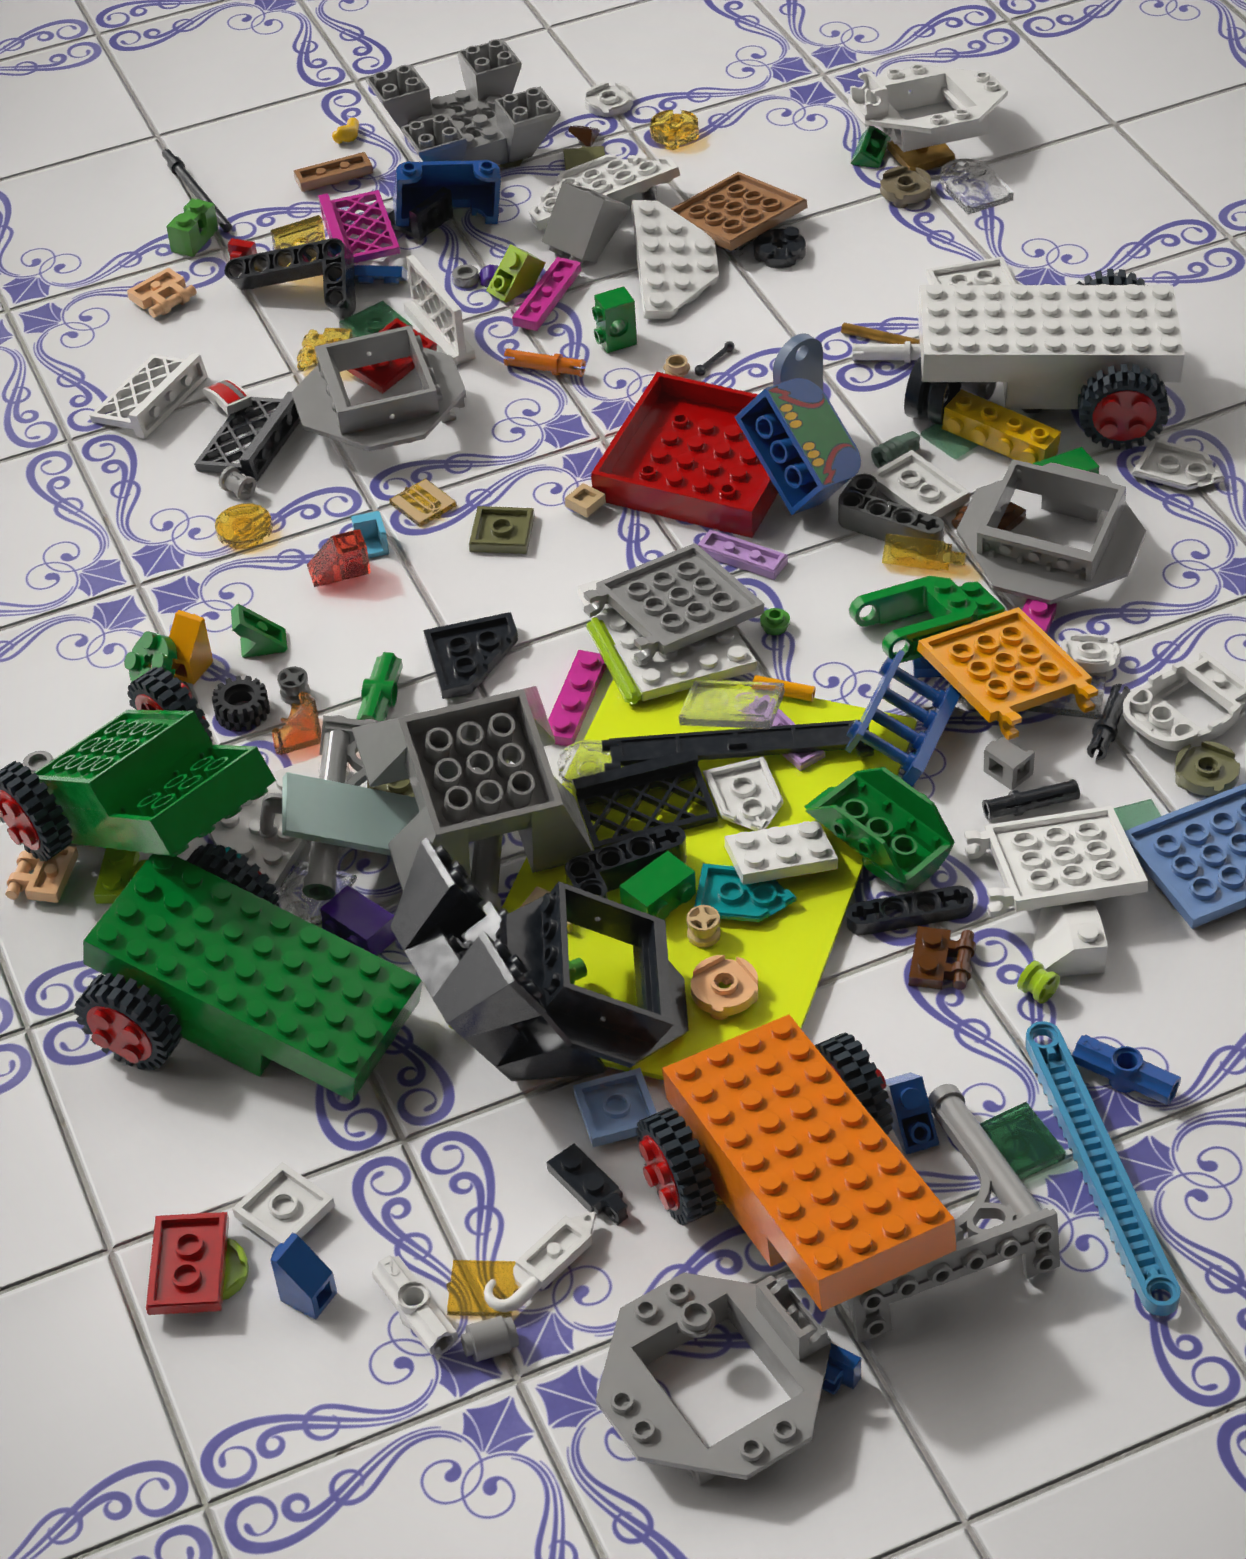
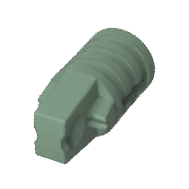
[871,431,920,469]

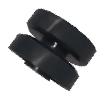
[904,357,962,425]

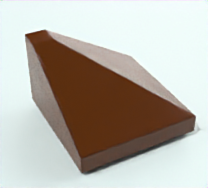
[568,125,600,147]

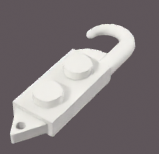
[484,1212,596,1312]

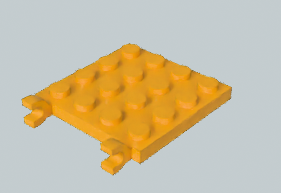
[917,607,1099,740]

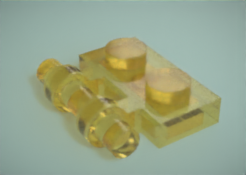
[297,328,353,371]

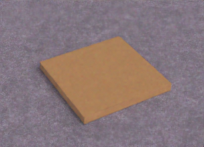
[671,172,808,251]

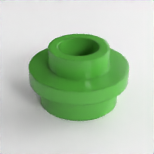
[760,608,790,636]

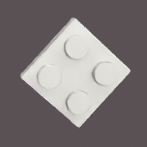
[232,1162,335,1247]

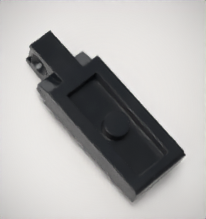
[546,1143,628,1225]

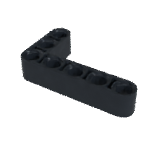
[224,238,356,319]

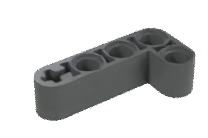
[838,473,944,555]

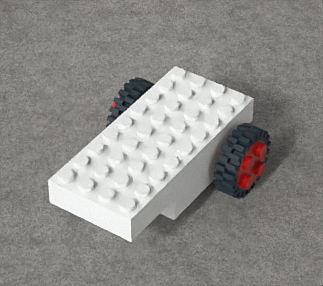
[918,269,1185,450]

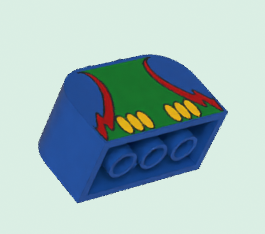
[735,378,861,515]

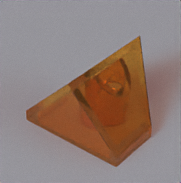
[272,691,321,755]

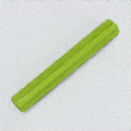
[586,617,642,705]

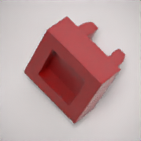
[227,238,257,260]

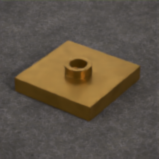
[887,140,955,171]

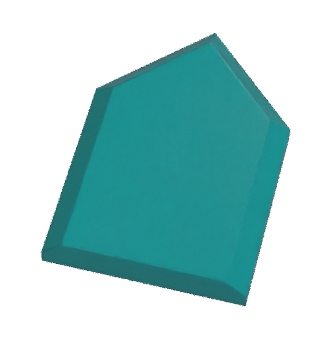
[694,863,797,922]

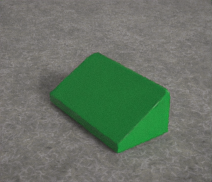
[850,125,891,168]

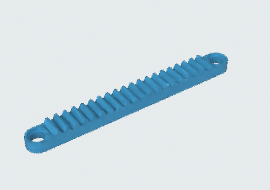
[1025,1021,1181,1316]

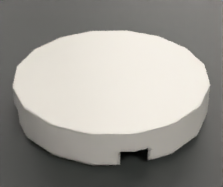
[585,83,633,117]
[1060,633,1121,673]

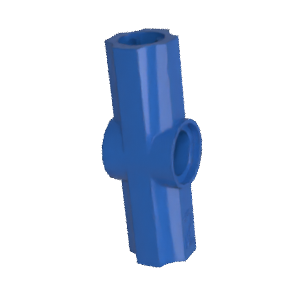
[1072,1034,1181,1105]

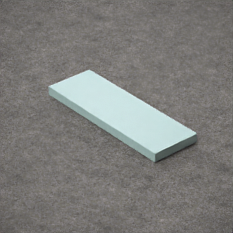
[282,772,420,856]

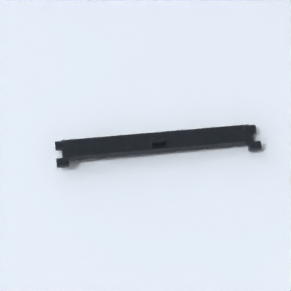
[601,720,874,771]

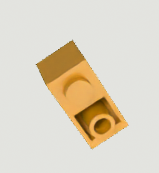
[169,610,213,685]

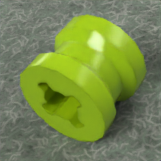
[1017,960,1060,1004]

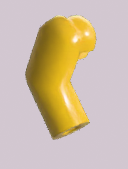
[332,118,359,144]

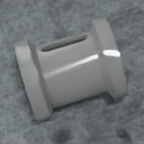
[218,466,257,500]

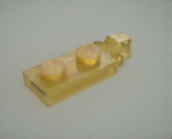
[882,534,967,571]

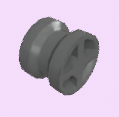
[277,666,310,705]

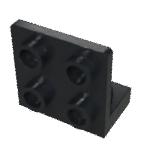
[388,187,454,241]

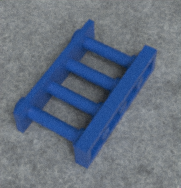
[845,650,961,786]

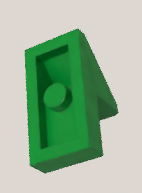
[231,603,288,658]

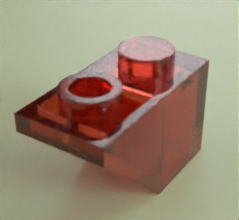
[307,529,371,587]

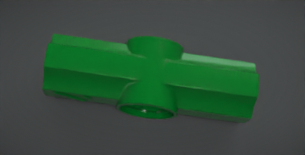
[356,652,403,722]

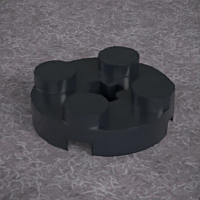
[754,227,806,268]

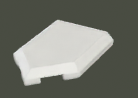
[1132,439,1225,491]
[703,756,783,831]

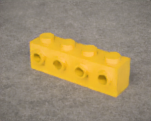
[942,389,1061,464]

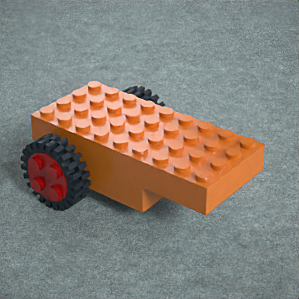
[636,1014,957,1312]

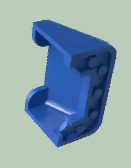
[393,160,501,226]

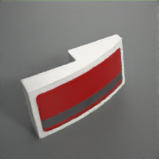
[203,379,252,415]

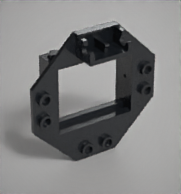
[496,882,689,1068]

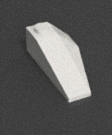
[1032,900,1108,977]

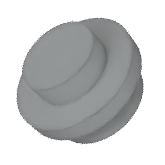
[677,1300,715,1338]

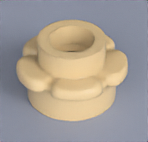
[663,354,690,377]

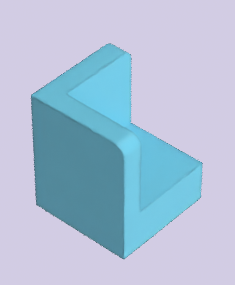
[351,511,389,560]

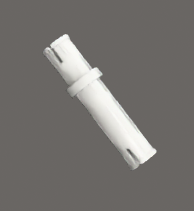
[852,341,921,363]

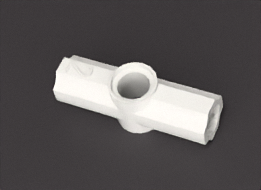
[372,1255,458,1355]

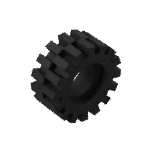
[212,675,270,731]

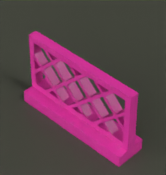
[318,190,400,263]

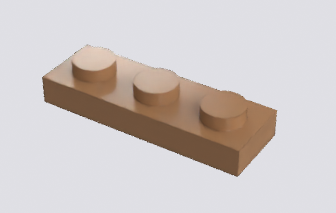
[293,152,373,192]

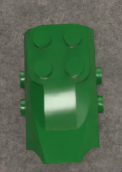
[804,767,955,892]

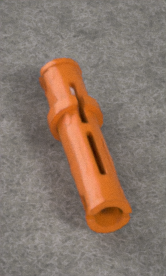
[503,348,586,377]

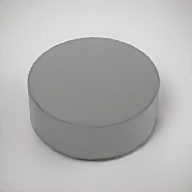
[452,264,479,288]
[22,751,53,773]

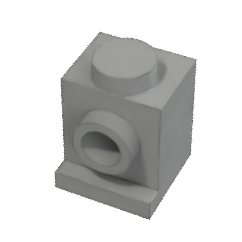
[983,736,1035,790]

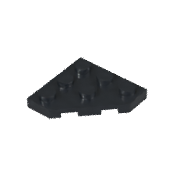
[423,612,518,699]

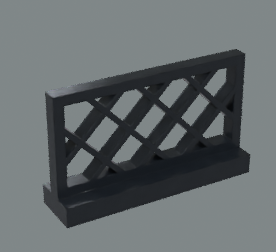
[194,392,300,482]
[572,749,718,850]

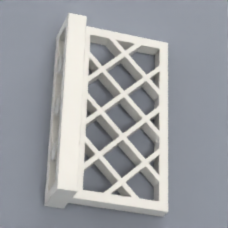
[403,254,476,366]
[89,353,208,439]

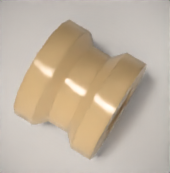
[686,905,721,948]

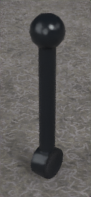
[695,341,735,376]

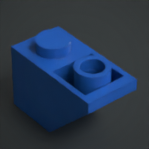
[883,1072,940,1155]
[270,1232,337,1320]

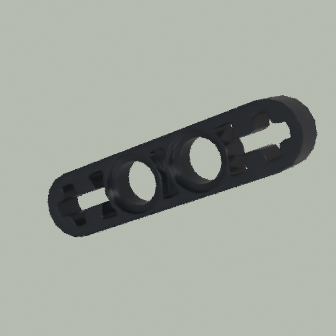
[847,886,974,935]

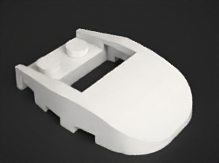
[1123,652,1246,751]

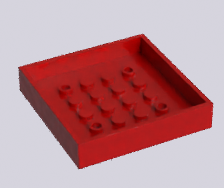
[591,372,778,538]

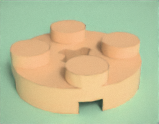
[691,955,758,1020]

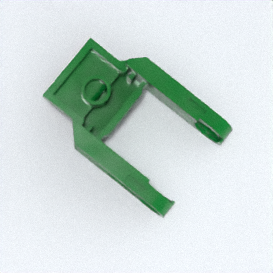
[849,576,1005,663]

